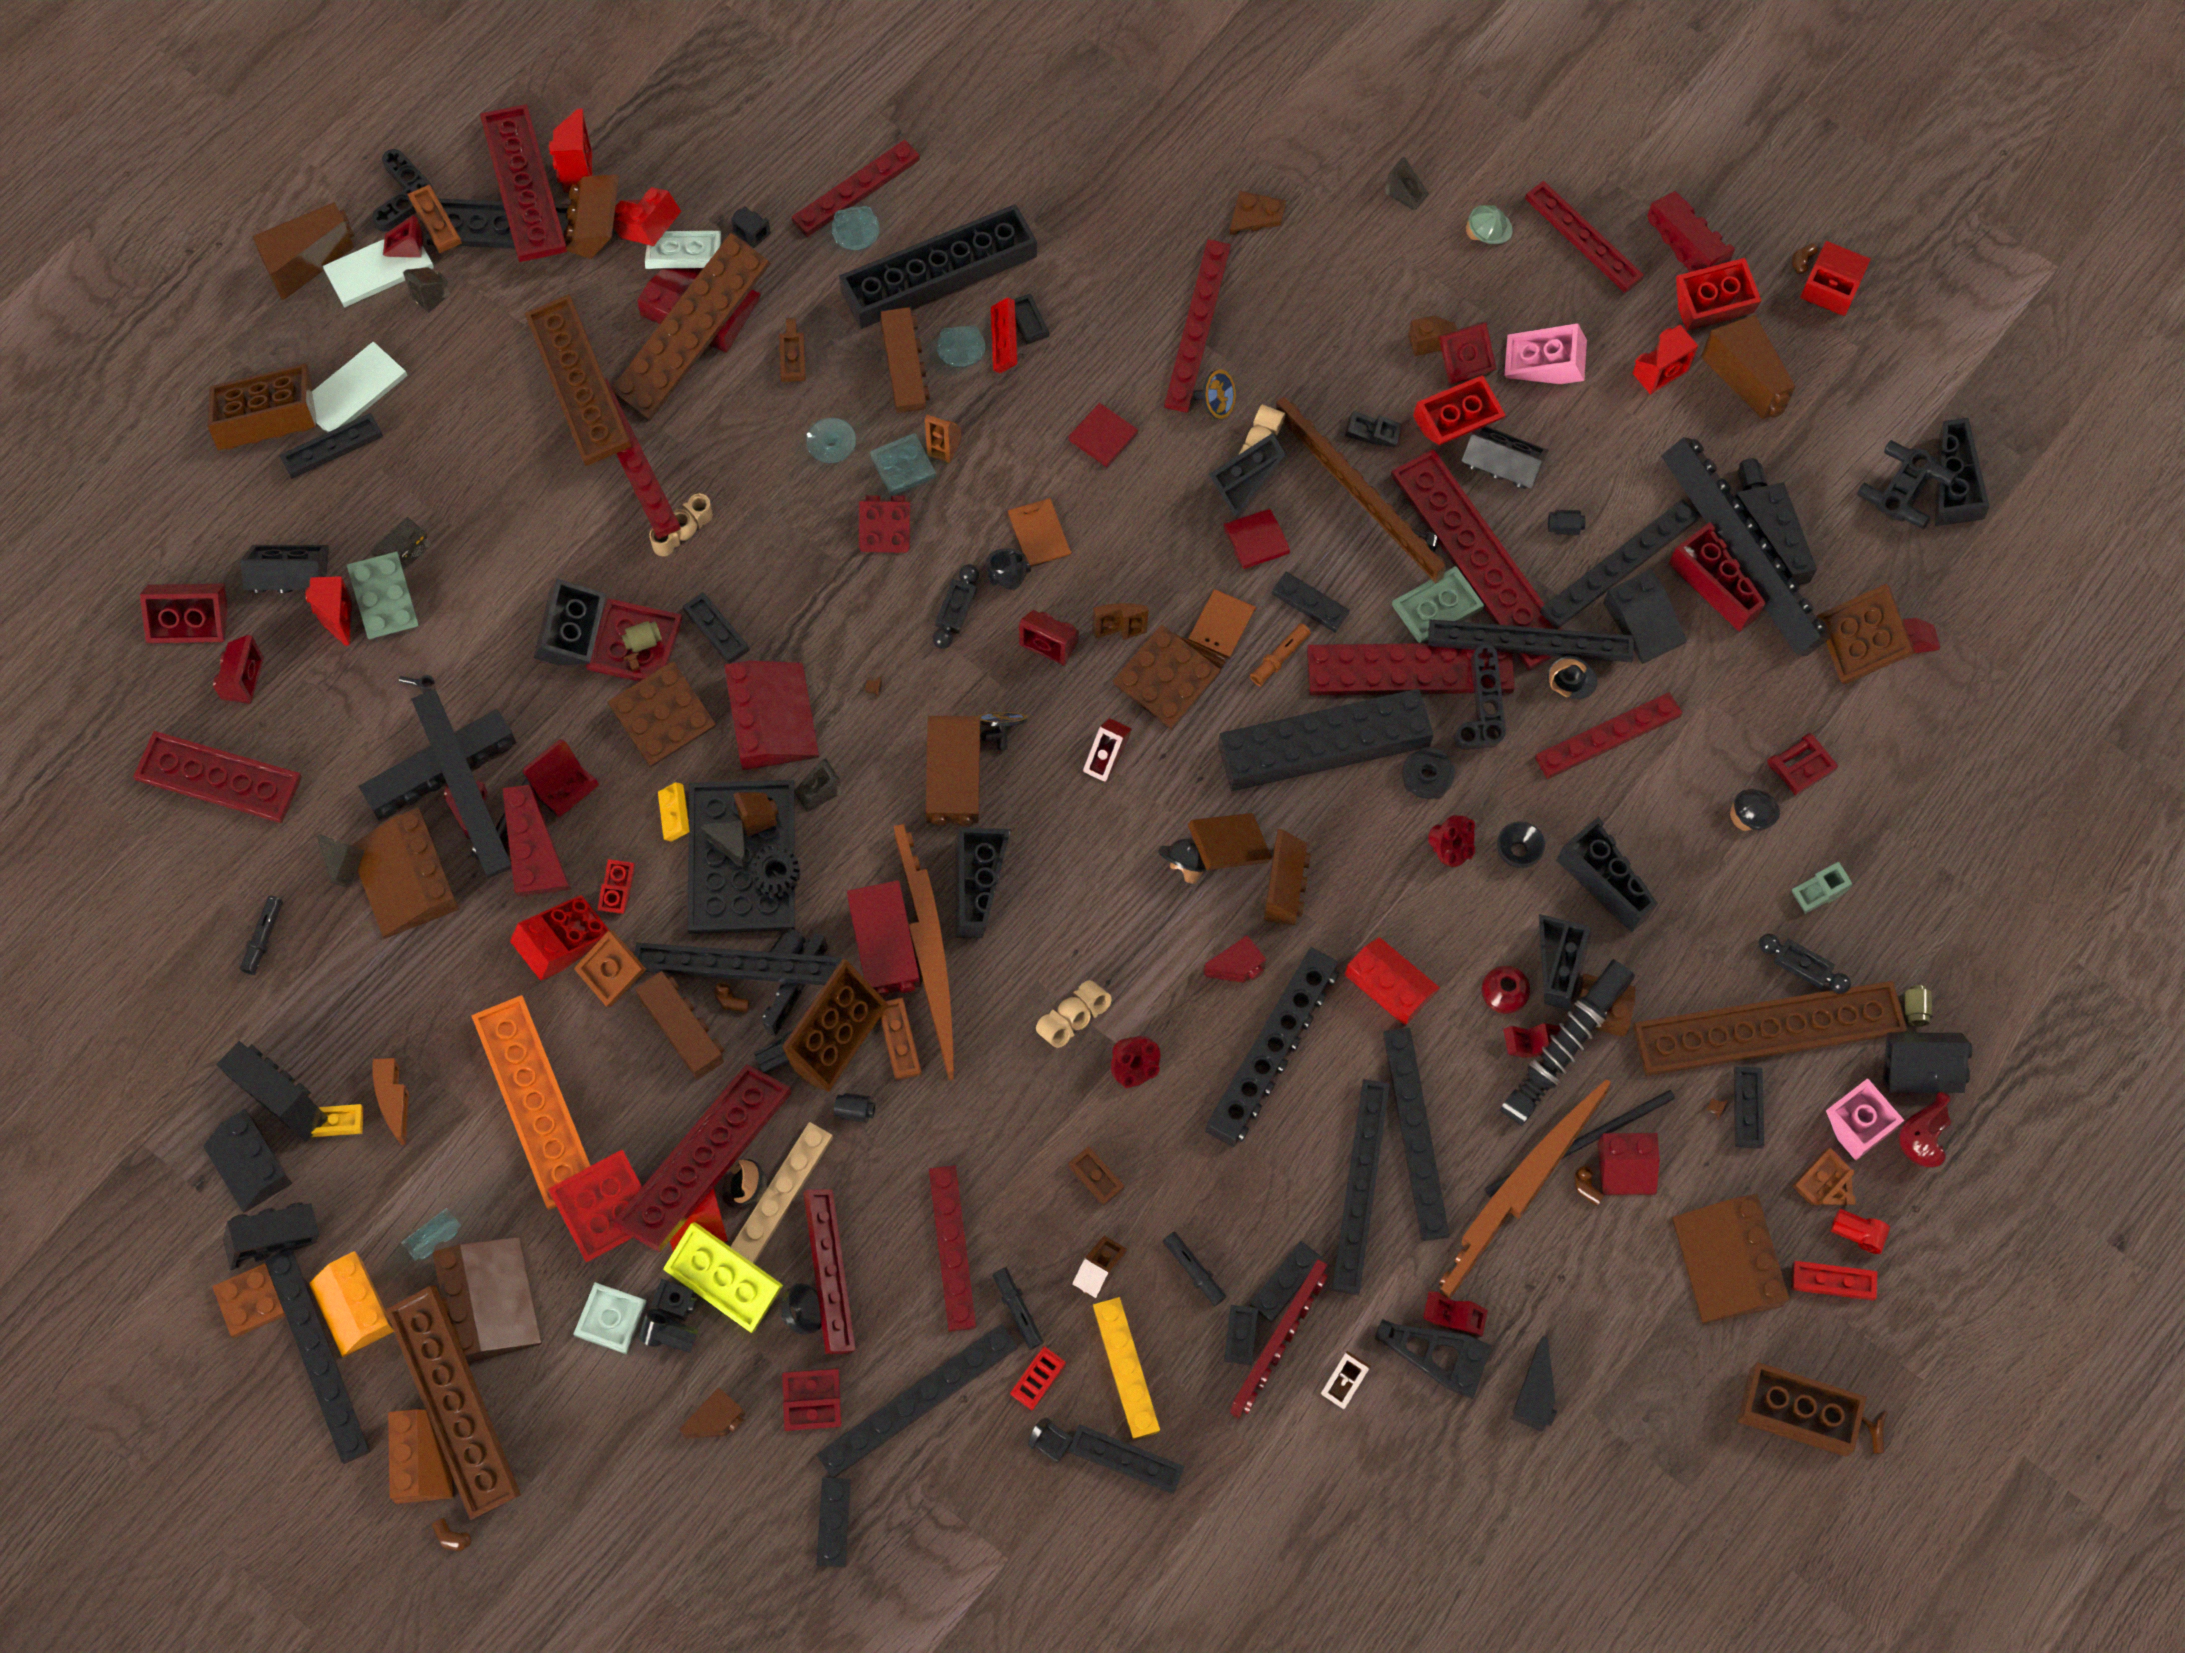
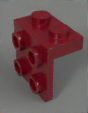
[859,495,911,553]
[523,739,599,817]

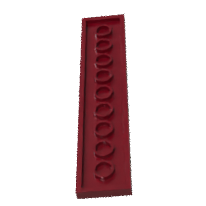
[1391,449,1563,671]

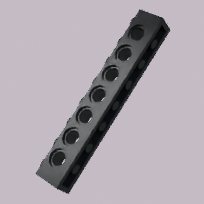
[1205,946,1340,1148]

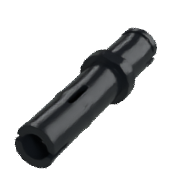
[239,896,283,975]
[1163,1231,1226,1307]
[993,1267,1044,1350]

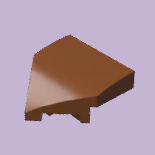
[1792,1147,1856,1205]

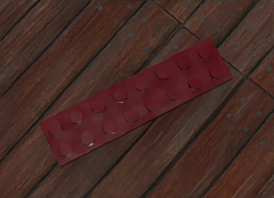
[480,104,567,263]
[1307,643,1515,695]
[614,1064,791,1253]

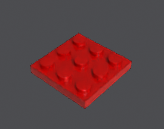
[548,1150,642,1263]

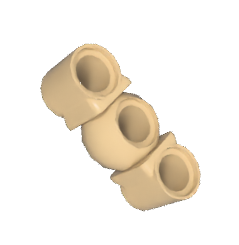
[1239,404,1285,454]
[649,493,713,556]
[1036,980,1112,1048]

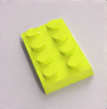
[663,1222,783,1333]

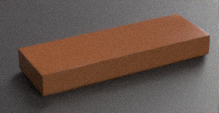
[408,184,462,253]
[880,997,922,1081]

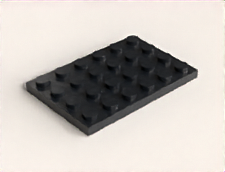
[688,780,795,934]

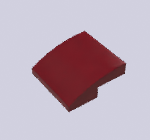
[1224,508,1290,569]
[782,1368,841,1431]

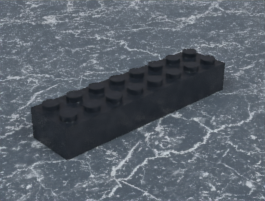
[839,204,1037,329]
[1218,689,1434,792]

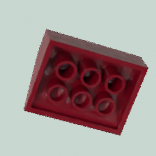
[637,268,761,353]
[724,660,819,770]

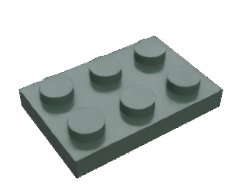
[347,552,419,639]
[1392,566,1484,643]

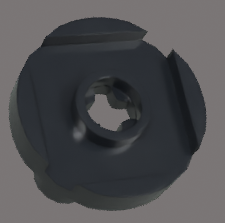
[1402,747,1455,799]

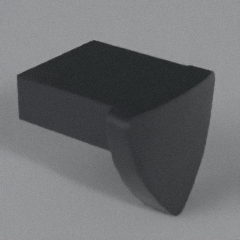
[1028,1417,1073,1463]

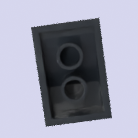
[1603,569,1687,664]

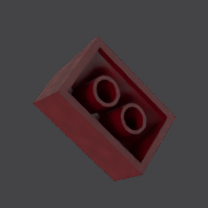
[140,583,228,643]

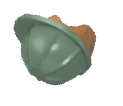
[1466,205,1513,244]

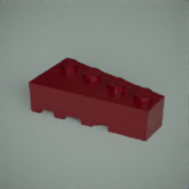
[1647,191,1735,272]
[1668,522,1766,632]
[503,785,572,897]

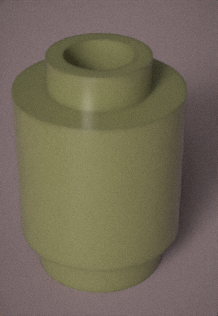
[622,621,662,653]
[1904,985,1933,1027]

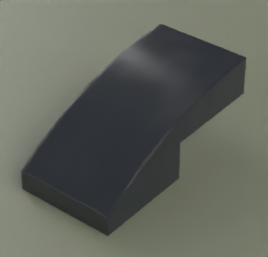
[1345,411,1402,447]

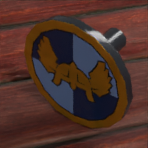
[1194,369,1236,419]
[979,712,1028,750]

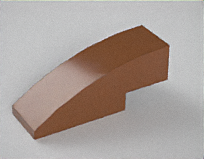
[373,1058,409,1145]

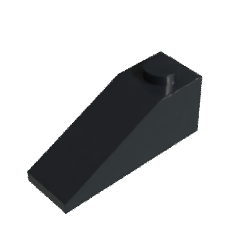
[1510,1336,1557,1432]

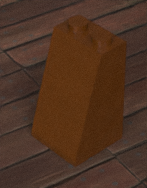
[252,202,355,300]
[1701,315,1796,419]
[926,716,981,826]

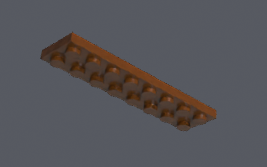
[610,233,771,421]
[525,294,632,466]
[386,1285,521,1520]

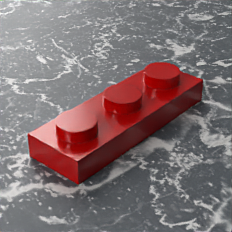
[991,297,1017,374]
[1791,1261,1877,1301]

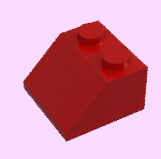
[306,577,352,645]
[670,1188,728,1252]

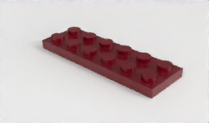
[133,731,302,823]
[1230,1259,1328,1419]

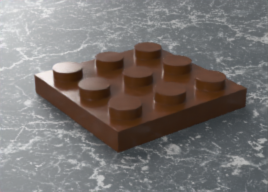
[1816,583,1915,685]
[1112,624,1221,730]
[607,661,716,768]

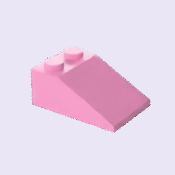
[1504,324,1587,384]

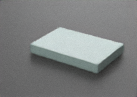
[645,231,721,269]

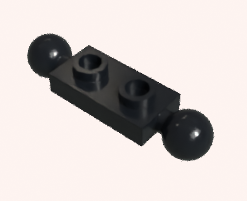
[933,564,979,649]
[1758,933,1851,994]

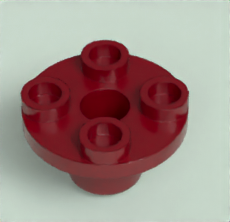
[1428,815,1476,867]
[1111,1036,1161,1088]

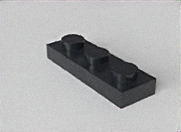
[1272,571,1350,633]
[683,592,750,664]
[1734,1066,1765,1149]
[1249,1241,1323,1323]
[816,1478,851,1567]

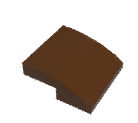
[1092,603,1149,640]

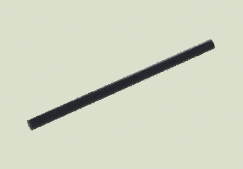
[1484,1090,1675,1197]

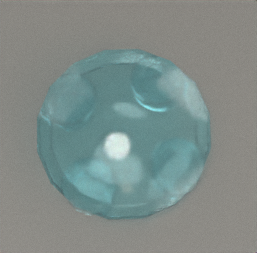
[832,206,879,250]
[937,325,985,367]

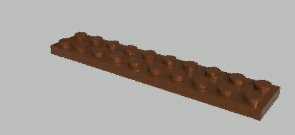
[1633,981,1907,1076]

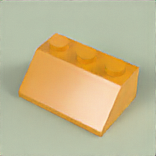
[309,1251,394,1357]

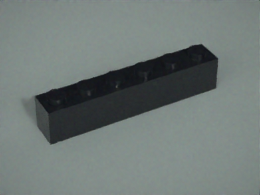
[358,709,516,821]

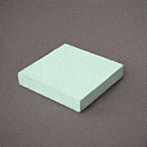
[574,1282,648,1354]

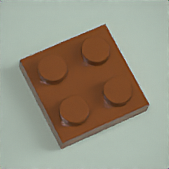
[574,931,646,1007]
[212,1263,286,1339]

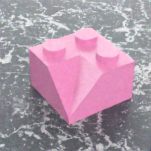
[1826,1079,1904,1161]

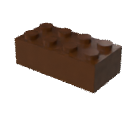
[1737,1362,1867,1457]

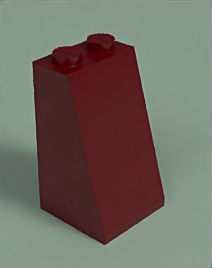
[847,880,920,998]

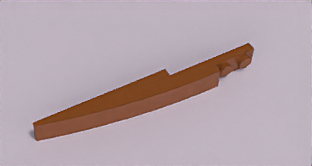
[893,824,954,1080]
[1439,1079,1611,1299]

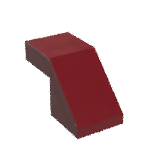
[1503,1023,1561,1058]
[1423,1292,1488,1337]

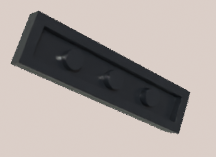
[279,413,383,479]
[762,933,828,1036]
[1069,1424,1185,1495]

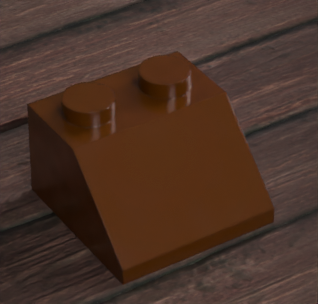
[1575,973,1636,1037]

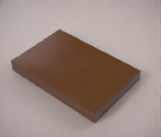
[1187,813,1272,870]

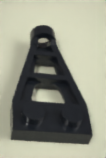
[1374,1319,1493,1399]

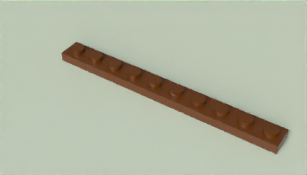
[1276,397,1446,584]

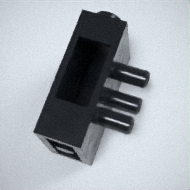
[1882,1032,1973,1093]

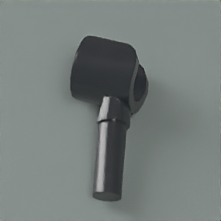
[1412,528,1438,552]
[399,675,435,693]

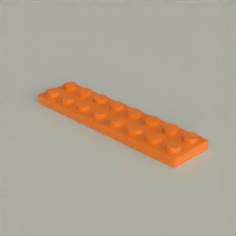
[471,995,591,1210]

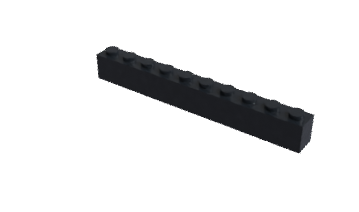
[1661,437,1830,656]

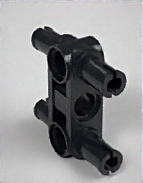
[1857,440,1958,530]

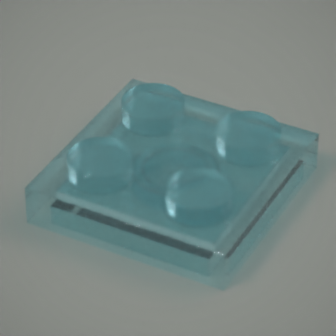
[870,433,936,496]
[401,1208,461,1261]

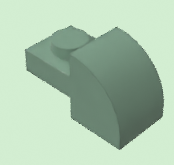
[1792,862,1852,914]

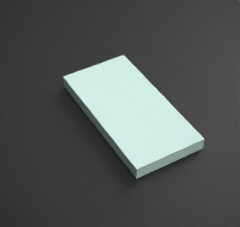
[323,239,434,308]
[312,342,408,433]

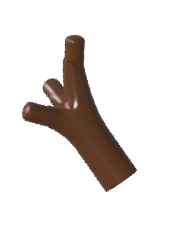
[1862,1410,1888,1454]

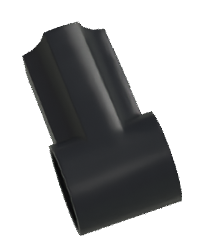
[754,1030,793,1074]
[639,1309,699,1353]

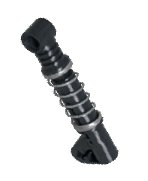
[1500,959,1635,1127]

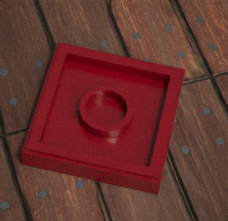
[1438,322,1497,384]
[1069,402,1138,468]

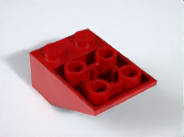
[1800,241,1871,316]
[510,895,610,981]

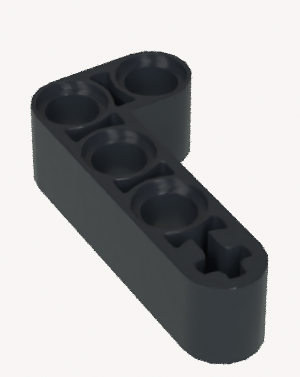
[1454,644,1506,750]

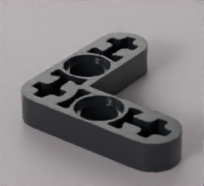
[372,149,435,232]

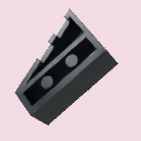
[1209,433,1289,518]
[1539,914,1591,1010]
[223,1202,319,1270]

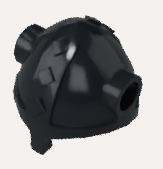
[986,548,1031,590]

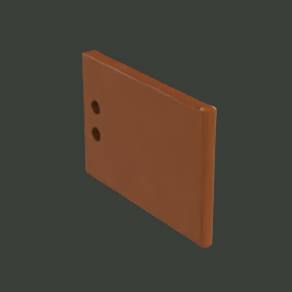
[1007,498,1072,567]
[1188,589,1257,659]

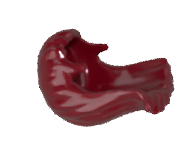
[1898,1092,1951,1167]

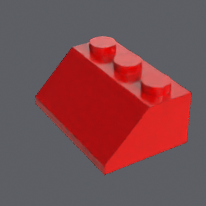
[549,108,592,192]
[1676,258,1762,331]
[1413,375,1506,445]
[1345,937,1440,1027]

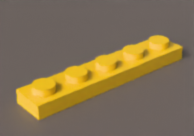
[1093,1297,1160,1440]

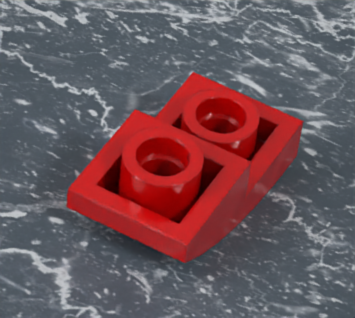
[598,859,636,914]

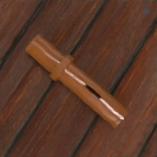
[1250,623,1311,686]

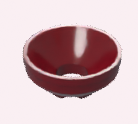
[1481,966,1530,1014]

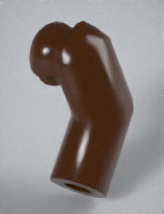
[1792,243,1818,274]
[714,981,749,1013]
[1574,1165,1605,1206]
[431,1518,471,1552]

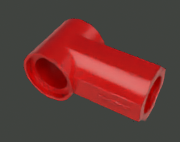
[1830,1209,1890,1254]

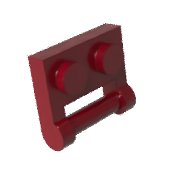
[1767,733,1838,796]

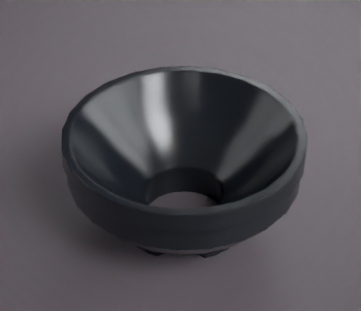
[1497,821,1545,868]
[781,1283,822,1335]

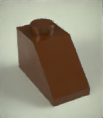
[1408,315,1457,356]
[733,792,779,836]
[1072,1236,1128,1298]
[679,1387,745,1439]

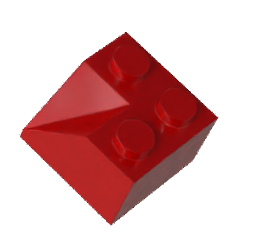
[613,187,681,246]
[1632,325,1698,395]

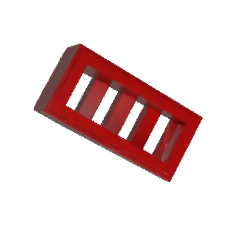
[1010,1346,1066,1411]

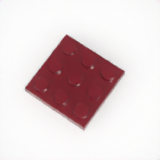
[586,598,683,682]

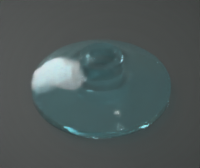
[806,418,856,463]

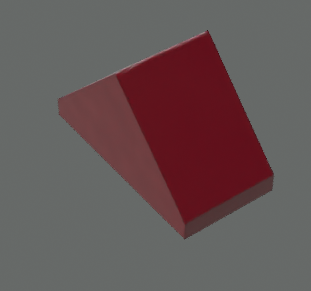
[383,216,423,258]

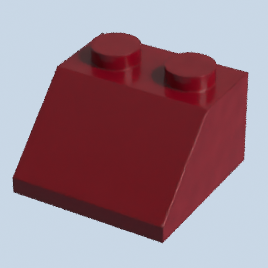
[1019,610,1079,666]
[213,635,264,704]
[1597,1133,1660,1195]

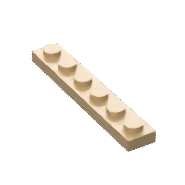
[731,1122,833,1264]

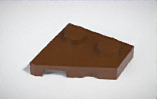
[1229,191,1286,235]

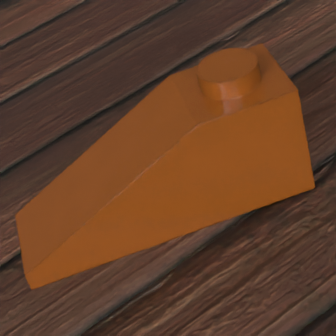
[925,415,961,463]

